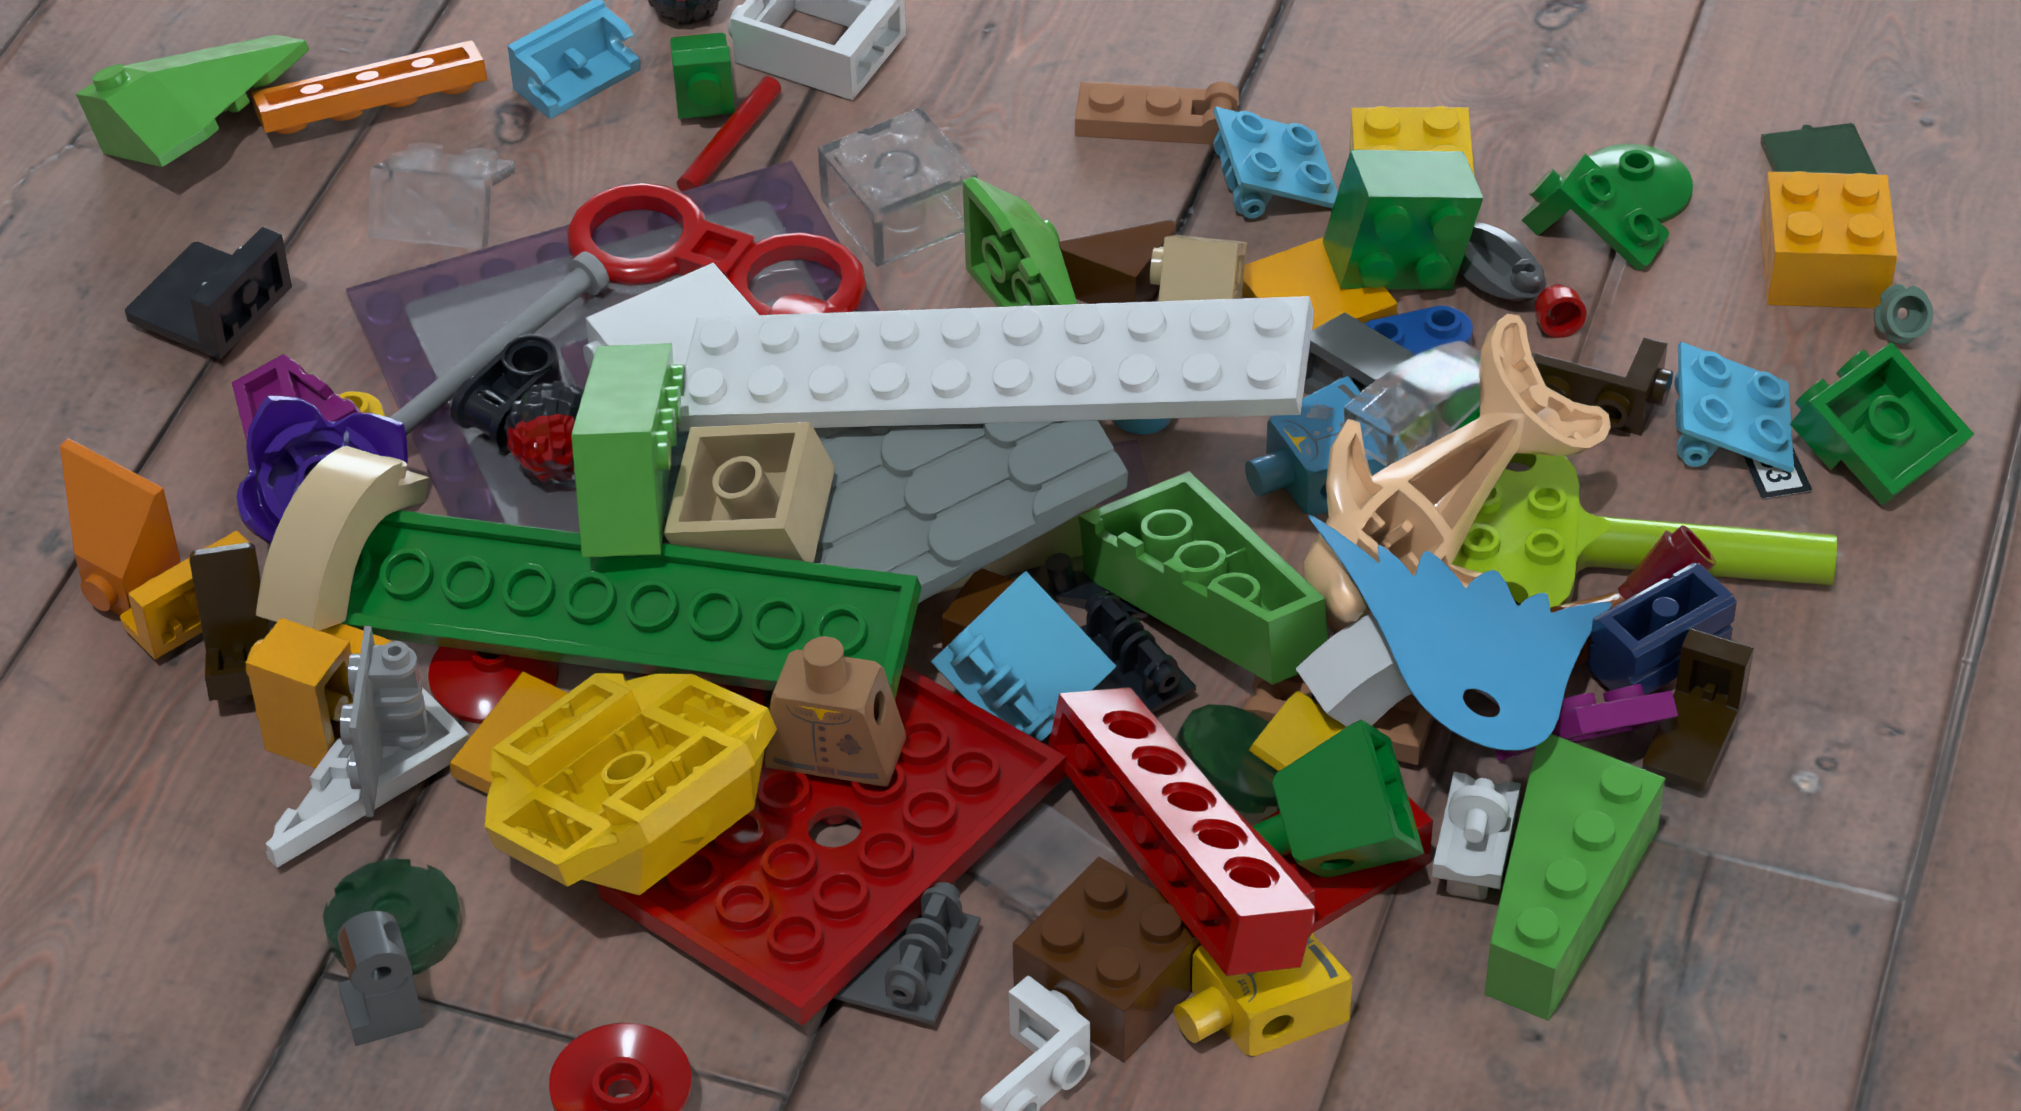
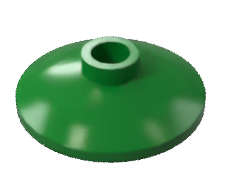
[1589,144,1693,223]

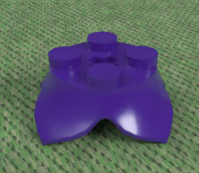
[236,396,408,545]

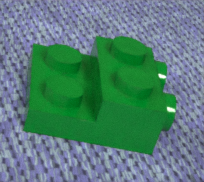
[1790,342,1975,506]

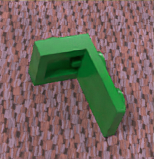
[670,33,735,119]
[1521,153,1669,271]

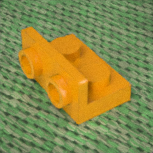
[120,530,249,660]

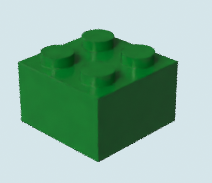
[1322,150,1483,290]

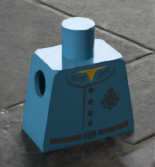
[1245,376,1405,516]

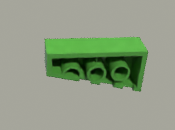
[571,343,685,557]
[1485,734,1665,1021]

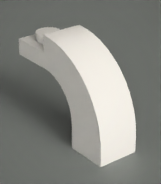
[1296,613,1498,726]

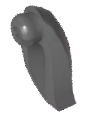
[1459,222,1546,303]

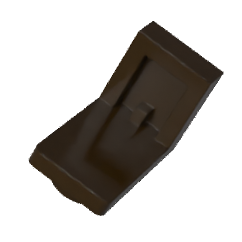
[1532,337,1673,436]
[190,542,270,703]
[1642,628,1754,791]

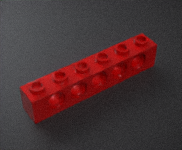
[1048,688,1315,976]

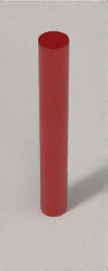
[676,76,781,197]

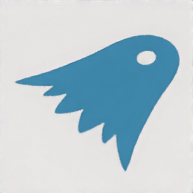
[1308,515,1612,750]

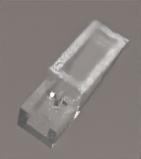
[1344,341,1481,467]

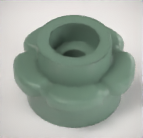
[1874,284,1933,344]

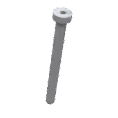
[390,252,609,436]

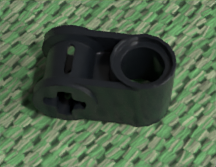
[450,334,562,451]

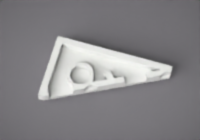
[266,687,470,868]

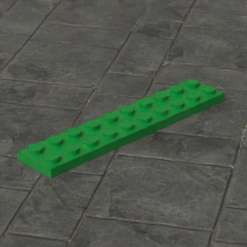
[273,510,922,700]

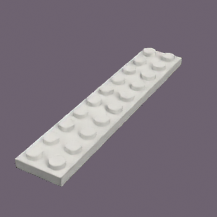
[677,296,1314,432]

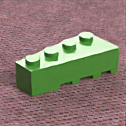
[1079,471,1328,685]

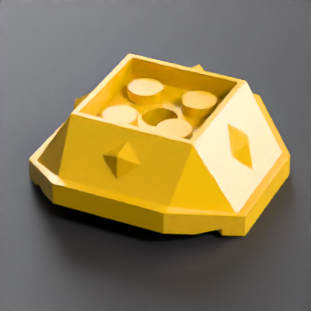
[484,673,777,895]

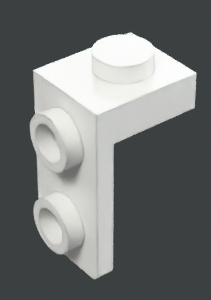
[980,975,1091,1111]

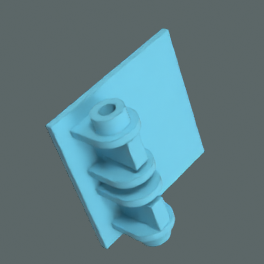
[1213,106,1338,219]
[1674,342,1794,473]
[931,571,1116,742]

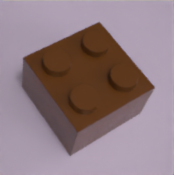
[1013,856,1201,1063]

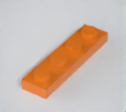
[251,40,488,134]

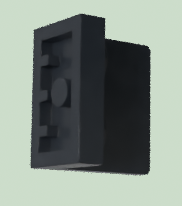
[125,227,292,360]

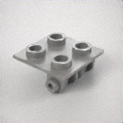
[340,626,429,817]

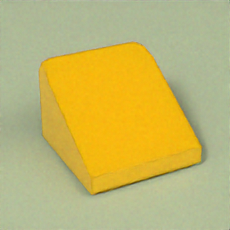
[1249,691,1347,772]

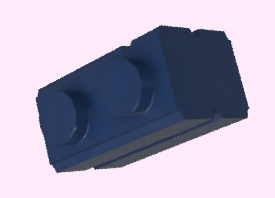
[1587,563,1737,695]

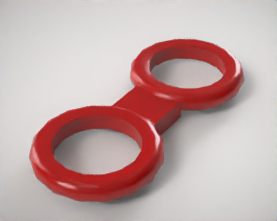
[567,183,867,315]

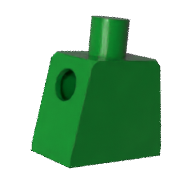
[1252,720,1424,878]

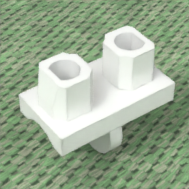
[1432,772,1521,900]

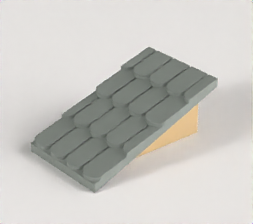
[671,304,1128,603]

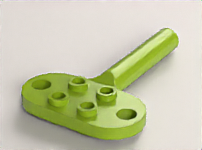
[1452,453,1837,608]

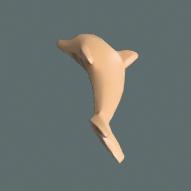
[1303,314,1611,633]

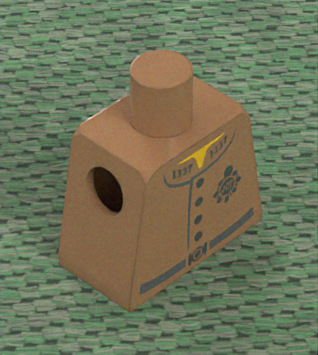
[765,636,906,787]

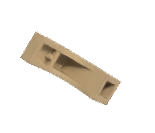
[256,446,430,630]

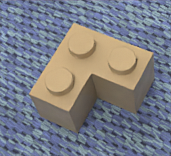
[1150,235,1247,301]

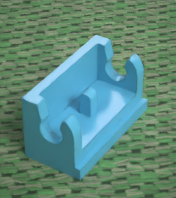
[507,0,640,119]

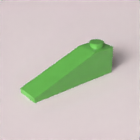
[76,35,310,167]
[963,177,1077,307]

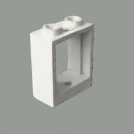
[728,0,906,101]

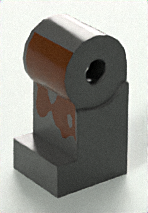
[338,911,423,1046]

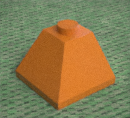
[60,438,181,616]

